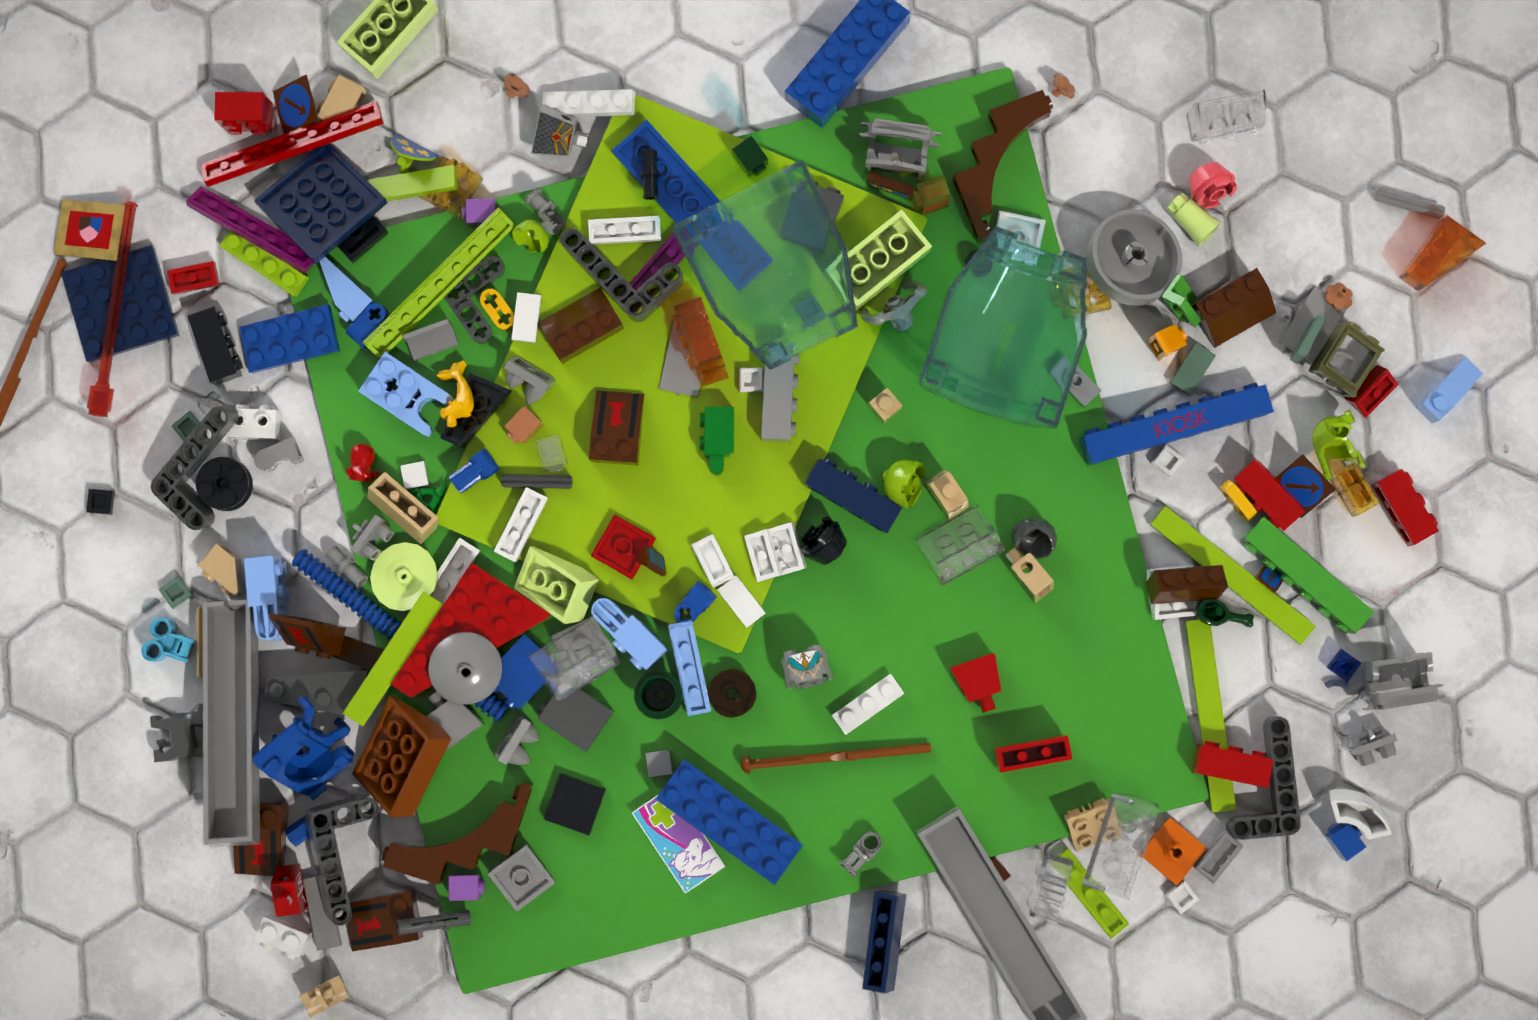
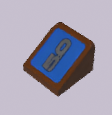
[637,546,666,576]
[1255,566,1283,593]

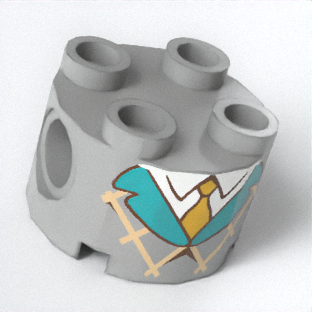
[780,645,833,690]

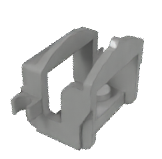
[859,119,941,181]
[1360,652,1445,710]

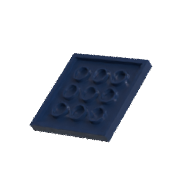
[254,144,387,264]
[61,245,180,363]

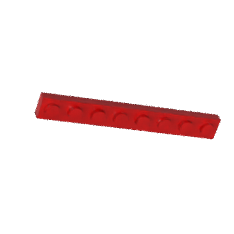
[201,101,384,187]

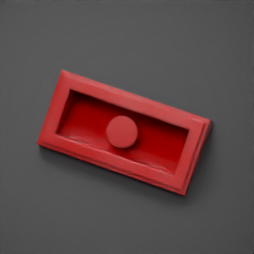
[1345,365,1399,418]

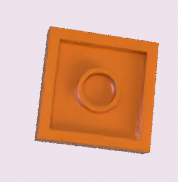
[1138,817,1207,886]

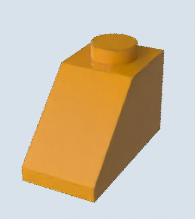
[1147,324,1187,361]

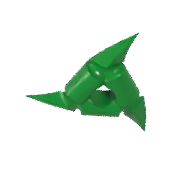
[408,478,446,513]

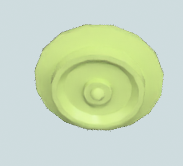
[370,542,438,611]

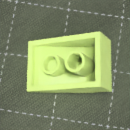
[514,546,599,624]

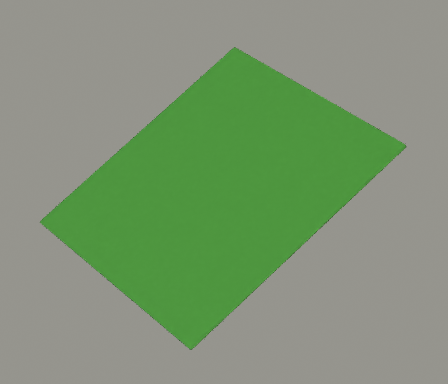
[290,67,1209,994]

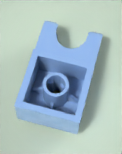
[358,352,454,437]
[244,556,290,641]
[591,598,669,670]

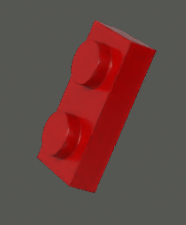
[167,261,220,295]

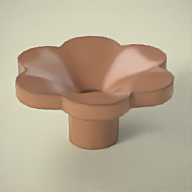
[1052,73,1075,99]
[504,74,529,98]
[1325,283,1353,310]

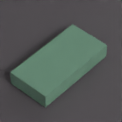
[1290,314,1326,364]
[1170,343,1216,396]

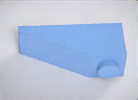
[319,257,375,323]
[1415,357,1483,423]

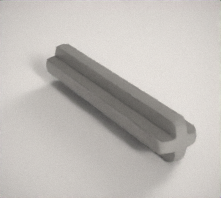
[1375,188,1445,219]

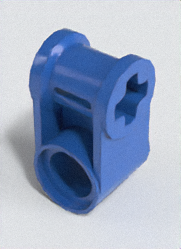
[346,303,390,349]
[674,581,717,623]

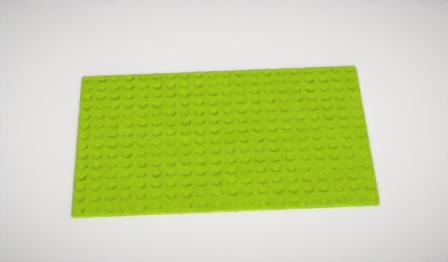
[436,94,927,653]

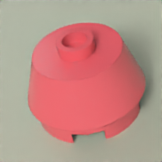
[1189,162,1237,209]

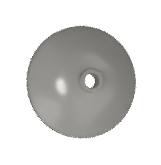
[429,632,502,704]

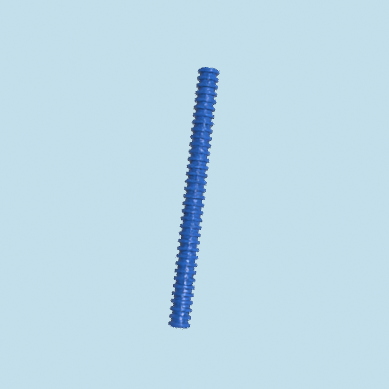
[292,549,509,722]

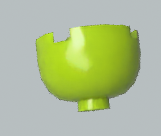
[882,459,925,508]

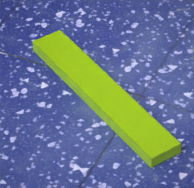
[342,591,443,726]

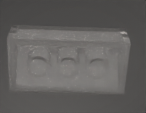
[1082,792,1159,900]

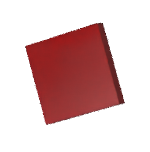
[591,514,656,580]

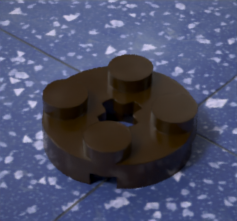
[708,669,757,718]

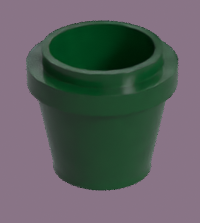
[634,670,683,719]

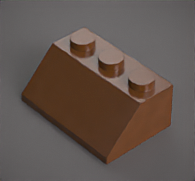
[1192,268,1276,348]
[539,287,624,364]

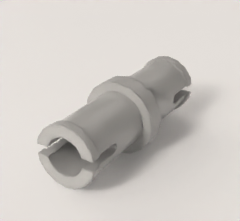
[325,545,368,588]

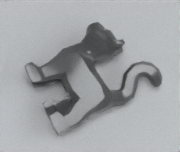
[150,703,203,762]

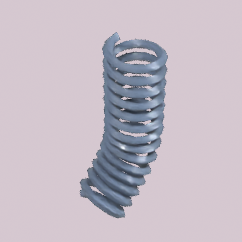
[1324,679,1349,689]

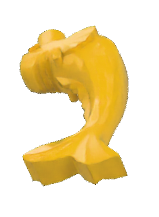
[436,360,474,427]

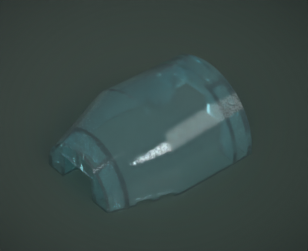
[671,159,858,370]
[918,226,1087,429]

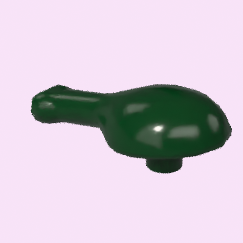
[1194,598,1254,628]

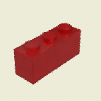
[1234,457,1305,531]
[1372,469,1439,546]
[994,735,1073,773]
[1192,741,1274,788]

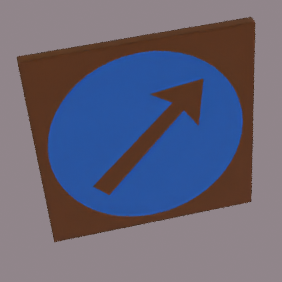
[273,75,318,134]
[1275,454,1336,518]

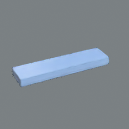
[668,620,711,716]

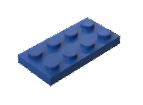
[239,304,340,373]

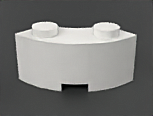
[1329,789,1392,840]

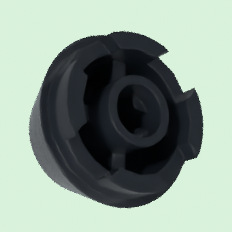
[799,517,847,565]

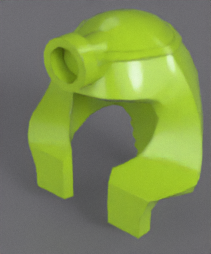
[1312,409,1367,480]

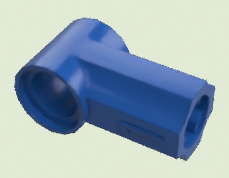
[449,449,500,494]
[284,815,319,847]

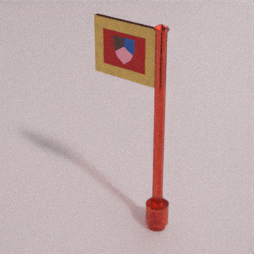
[53,199,138,418]

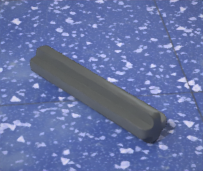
[501,474,573,489]

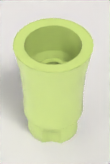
[1166,193,1222,247]

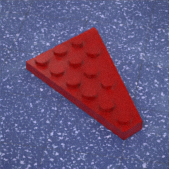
[391,563,551,698]

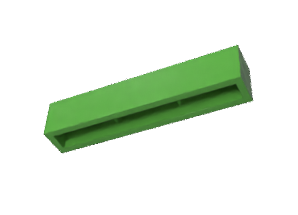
[1241,517,1374,634]

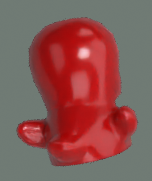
[346,444,380,482]

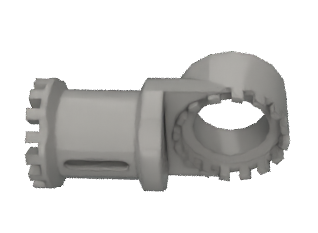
[524,187,566,235]
[839,831,882,877]

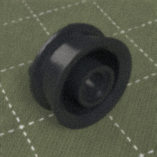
[196,457,253,511]

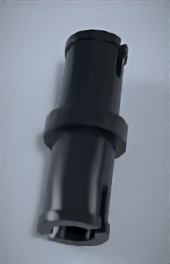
[641,149,660,200]

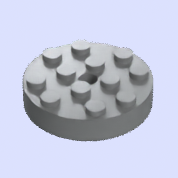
[1085,209,1182,306]

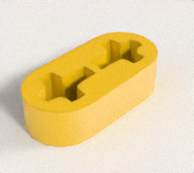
[480,289,514,331]
[1219,479,1257,522]

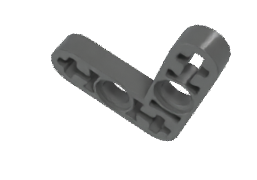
[444,256,505,344]

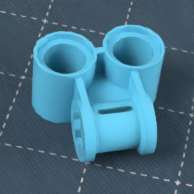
[141,617,196,663]

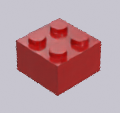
[214,92,273,135]

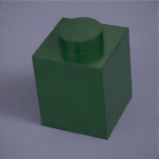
[732,136,768,177]

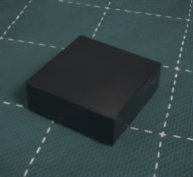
[86,489,115,515]

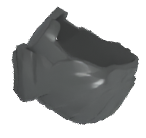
[1011,517,1057,559]

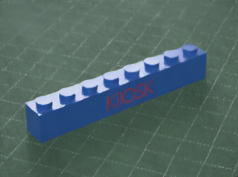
[1079,382,1274,466]

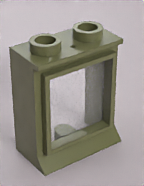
[1308,322,1385,397]

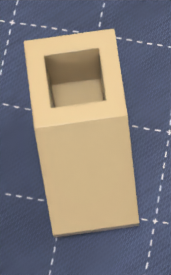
[317,75,368,120]
[198,543,243,597]

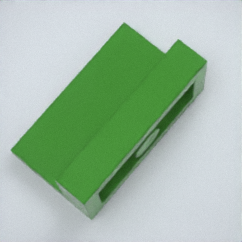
[1162,274,1201,328]

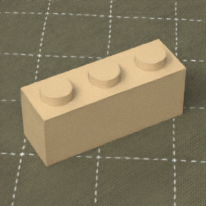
[367,472,439,544]

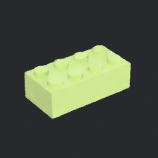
[337,0,439,80]
[826,210,932,311]

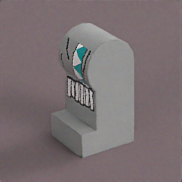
[254,437,304,472]

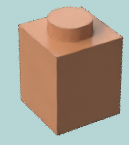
[504,406,544,445]

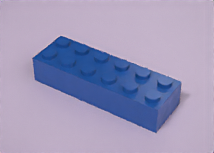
[785,0,910,128]
[656,760,803,885]

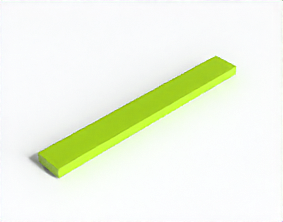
[363,208,516,359]
[1149,506,1316,645]
[1184,619,1236,813]

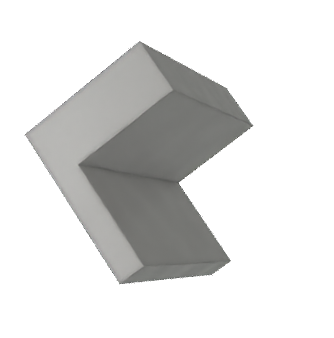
[403,319,460,361]

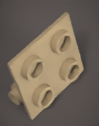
[1063,798,1120,852]

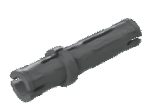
[396,910,471,936]

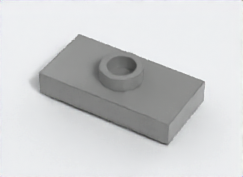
[1051,356,1102,408]
[1194,830,1244,884]

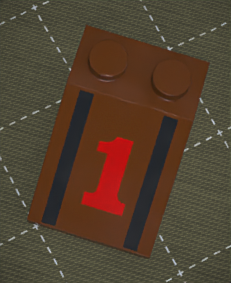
[589,391,644,466]
[269,613,346,659]
[233,802,289,876]
[347,889,424,951]

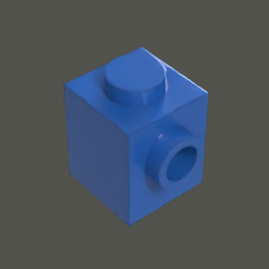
[1325,822,1366,861]

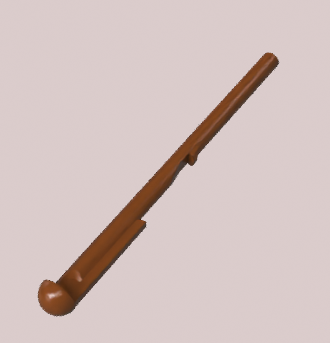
[0,259,67,426]
[740,743,931,774]

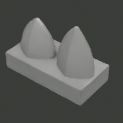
[504,355,556,404]
[493,714,539,765]

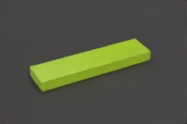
[367,165,457,202]
[1049,848,1129,939]

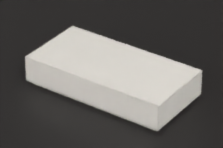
[511,292,542,343]
[692,534,734,588]
[717,576,766,628]

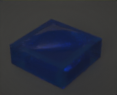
[1327,648,1362,682]

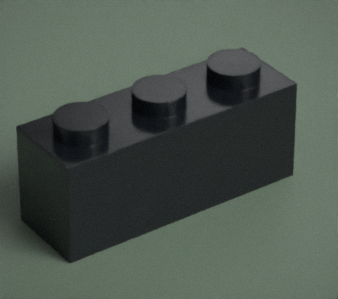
[187,306,243,385]

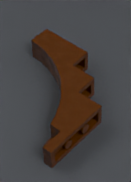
[952,90,1053,245]
[381,782,534,885]

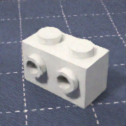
[227,405,281,441]
[254,914,313,959]

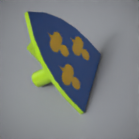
[390,134,439,174]

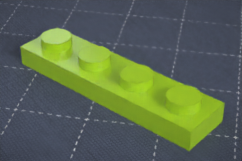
[219,231,310,297]

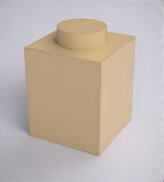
[868,387,903,424]

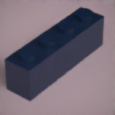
[803,458,902,533]
[862,890,906,993]

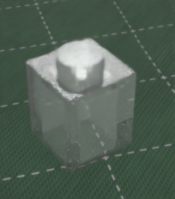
[535,434,568,473]

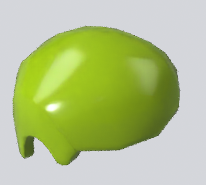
[512,220,549,253]

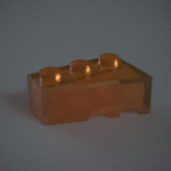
[1399,215,1486,291]
[672,297,728,387]

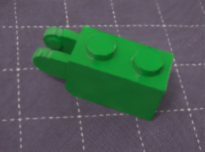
[700,406,734,476]

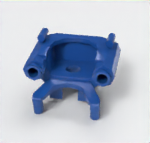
[253,696,354,801]

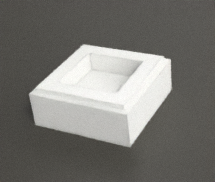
[740,368,764,393]
[1151,444,1185,478]
[400,461,429,490]
[1165,880,1200,914]

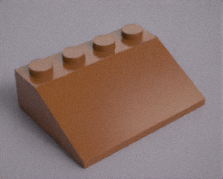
[352,696,452,818]

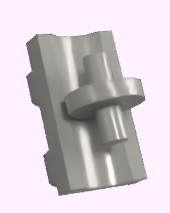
[350,515,394,561]
[1349,723,1398,766]

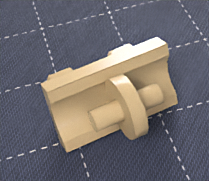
[299,975,350,1017]

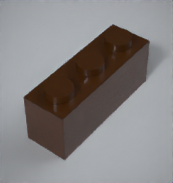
[1146,565,1228,604]

